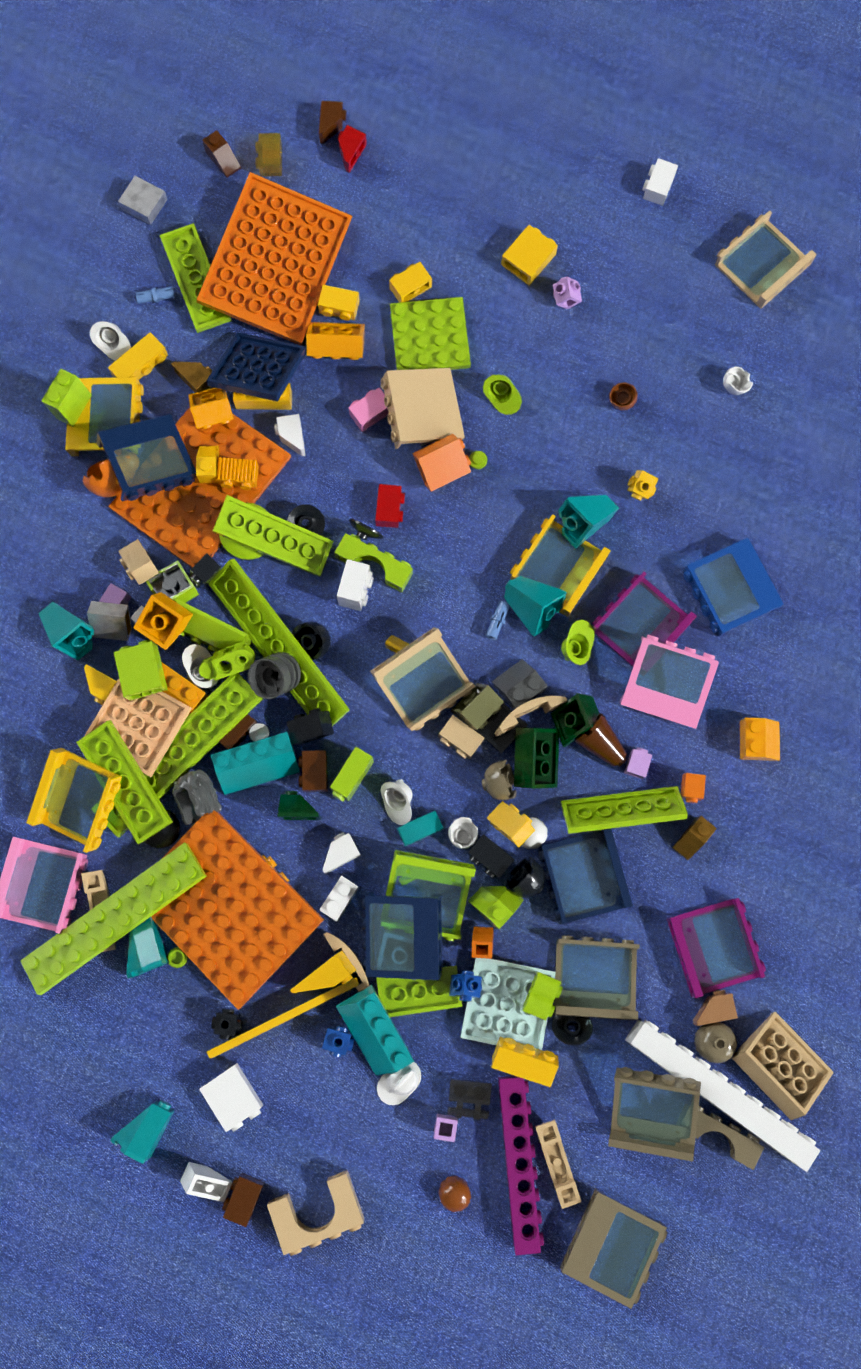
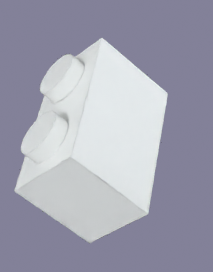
[642,158,678,206]
[320,876,359,921]

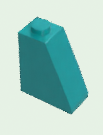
[558,495,619,549]
[504,576,567,636]
[38,602,94,661]
[126,917,169,979]
[110,1100,175,1164]

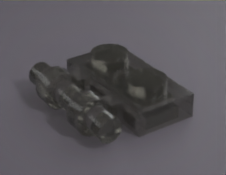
[447,1079,492,1121]

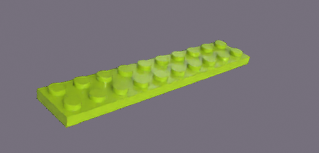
[209,559,350,726]
[92,673,263,838]
[20,842,207,995]

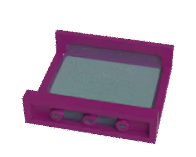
[592,571,697,676]
[667,898,766,998]

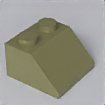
[450,683,504,730]

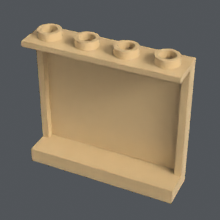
[381,368,465,449]

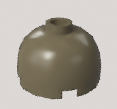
[482,760,516,801]
[694,1022,737,1064]

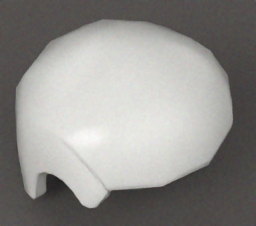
[723,366,753,395]
[448,817,478,849]
[521,817,547,849]

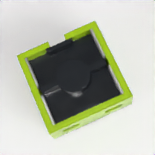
[146,560,199,603]

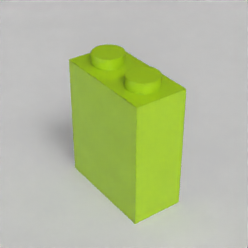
[41,368,92,427]
[114,640,168,701]
[330,747,374,802]

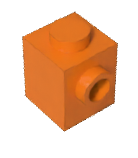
[680,773,706,803]
[472,926,494,959]

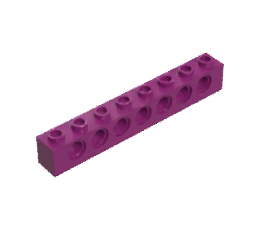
[498,1076,544,1255]

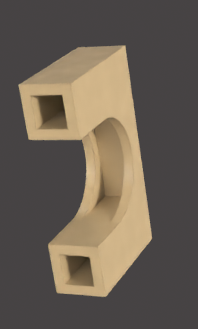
[267,1170,364,1256]

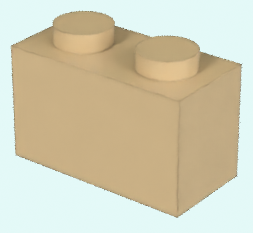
[118,539,159,585]
[438,715,484,759]

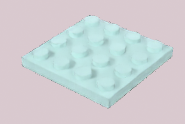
[460,958,556,1050]

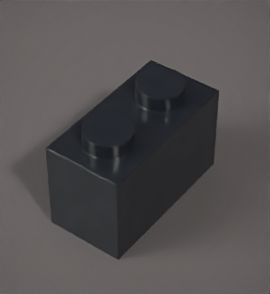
[189,553,221,590]
[287,708,334,745]
[468,834,515,879]

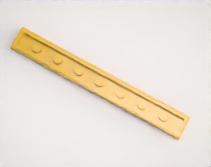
[207,977,360,1059]

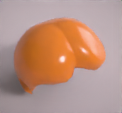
[83,449,139,497]

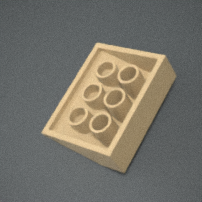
[732,1012,834,1120]

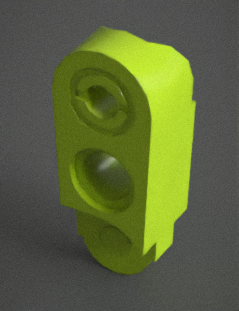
[199,642,255,680]

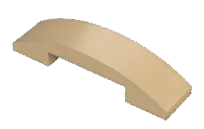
[495,696,568,736]
[81,870,116,952]
[323,932,370,992]
[535,1119,581,1209]

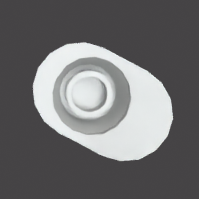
[90,321,131,361]
[182,644,219,688]
[380,779,413,825]
[377,1062,421,1105]

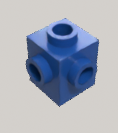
[449,971,482,1002]
[322,1025,355,1058]

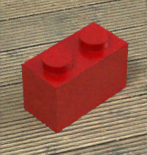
[375,484,405,528]

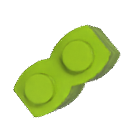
[522,971,563,1021]

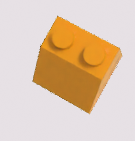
[188,388,234,429]
[133,592,193,650]
[740,717,780,761]

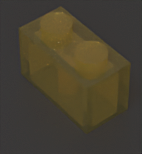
[255,133,282,176]

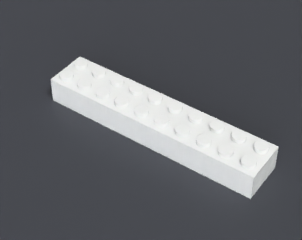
[625,1020,821,1172]

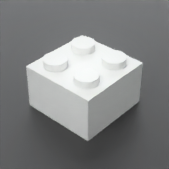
[337,559,373,611]

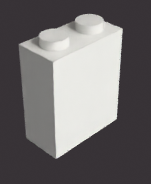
[199,1063,263,1132]

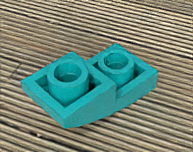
[397,811,444,847]

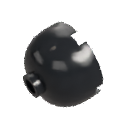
[292,621,331,661]
[506,857,545,898]

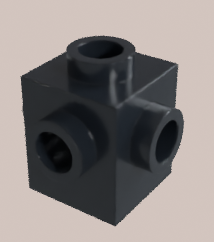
[211,1009,242,1039]

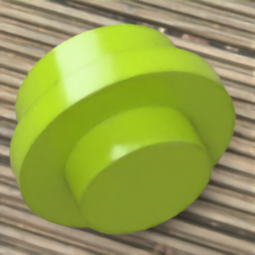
[469,451,488,470]
[167,947,188,968]

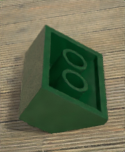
[514,727,559,789]

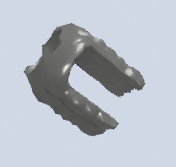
[172,769,222,825]

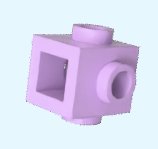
[553,277,582,309]

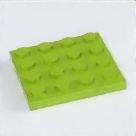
[390,297,471,370]

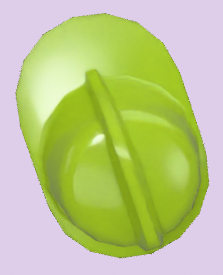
[483,374,522,415]
[561,620,595,665]

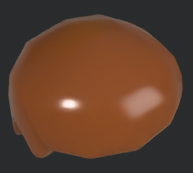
[609,382,638,411]
[439,1176,471,1212]

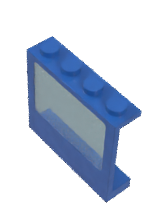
[683,537,784,637]

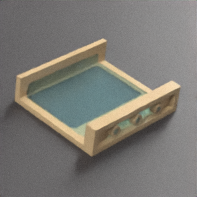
[715,211,817,309]
[370,627,476,731]

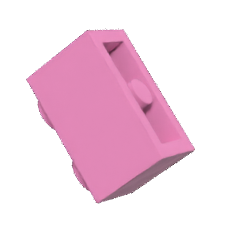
[348,388,388,432]

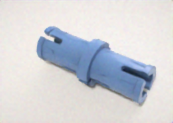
[136,286,175,304]
[485,601,510,640]

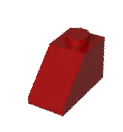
[338,125,367,173]

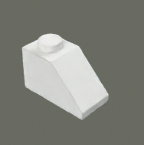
[274,414,306,456]
[323,832,361,874]
[180,1162,232,1202]

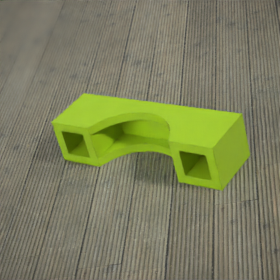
[334,533,413,593]

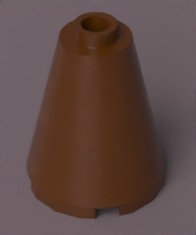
[574,713,627,767]

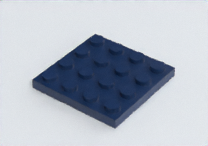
[207,332,306,402]

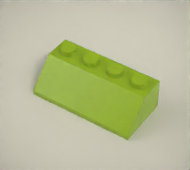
[176,599,252,658]

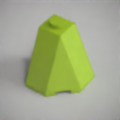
[468,886,524,929]

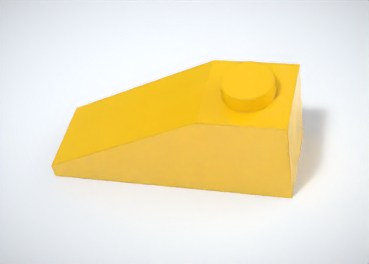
[290,951,356,993]

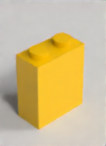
[501,225,558,286]

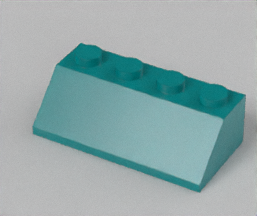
[211,732,300,795]
[336,985,414,1075]

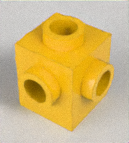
[627,470,658,501]

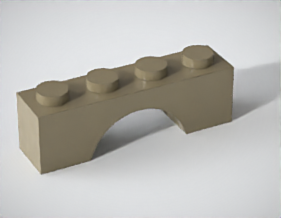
[676,1103,764,1170]

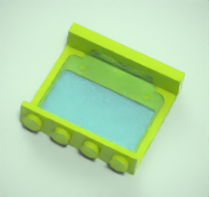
[380,850,476,941]

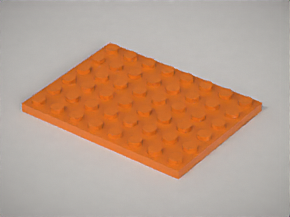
[197,172,352,346]
[108,407,291,568]
[151,811,324,1010]

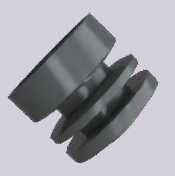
[248,652,301,699]

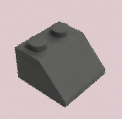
[491,659,547,710]

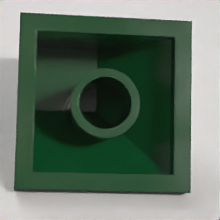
[551,693,599,747]
[278,791,321,821]

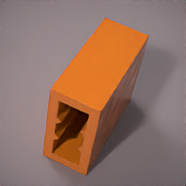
[412,434,471,492]

